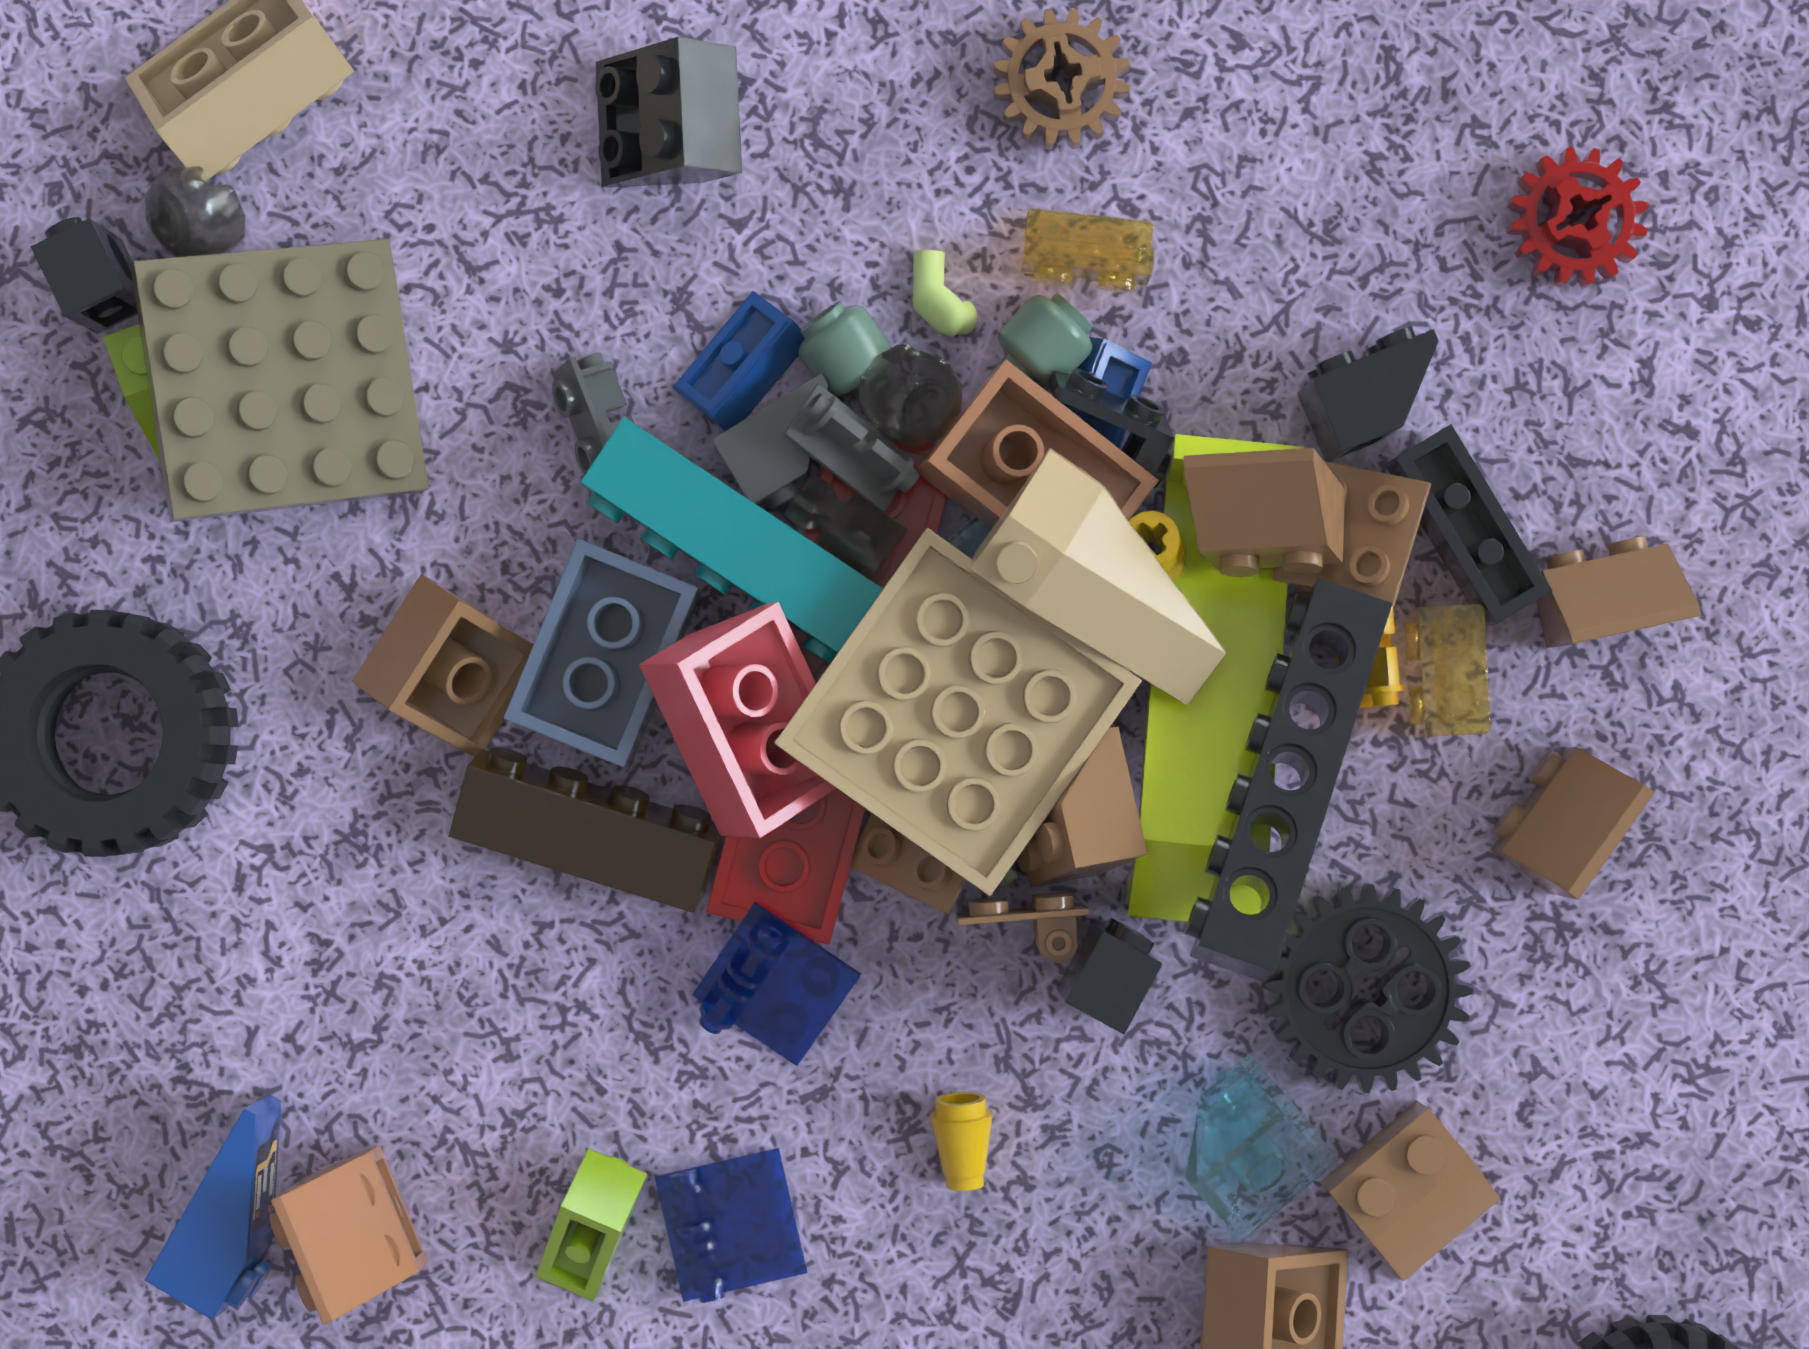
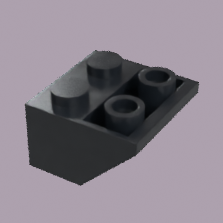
[595,37,742,188]
[1297,326,1439,462]

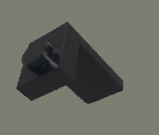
[1048,368,1175,489]

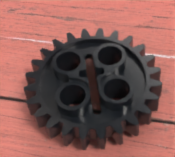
[1261,883,1473,1093]

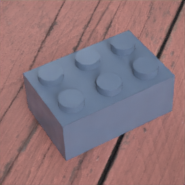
[504,538,703,768]

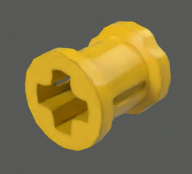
[1129,511,1186,581]

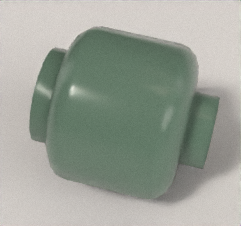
[998,293,1093,388]
[798,301,893,400]

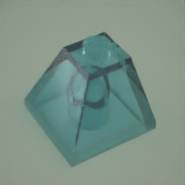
[1185,1053,1339,1242]

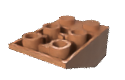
[270,1145,428,1325]

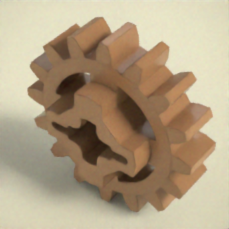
[993,8,1131,150]

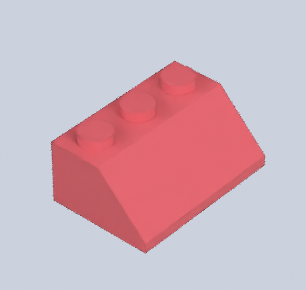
[639,602,836,838]

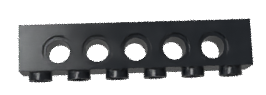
[1185,578,1393,983]

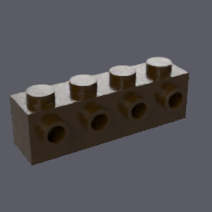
[448,747,722,913]

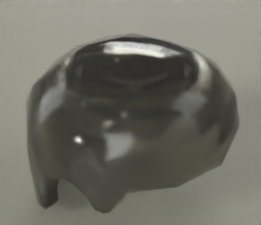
[144,166,245,258]
[857,344,963,446]

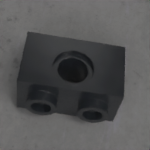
[30,217,138,334]

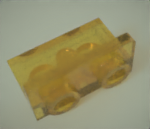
[1020,209,1155,293]
[1404,604,1491,737]

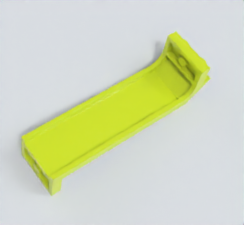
[1124,434,1305,922]

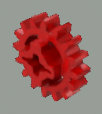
[1506,147,1649,289]

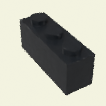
[1384,424,1552,627]
[1056,918,1163,1034]

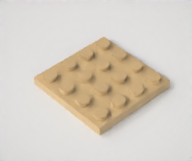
[774,528,1142,896]

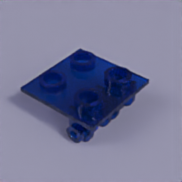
[692,902,862,1066]
[655,1147,808,1303]

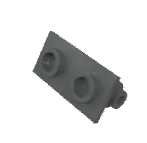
[552,353,634,475]
[783,383,920,513]

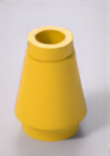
[929,1092,993,1191]

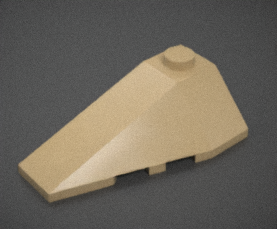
[970,448,1226,705]

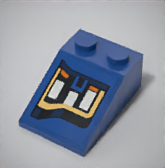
[144,1094,281,1320]

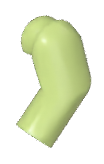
[912,250,978,337]

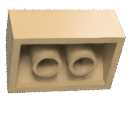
[125,0,355,185]

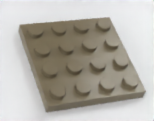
[130,239,429,522]

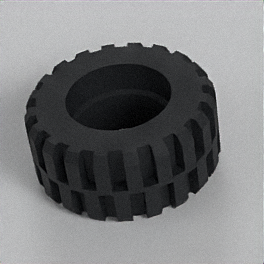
[0,610,239,857]

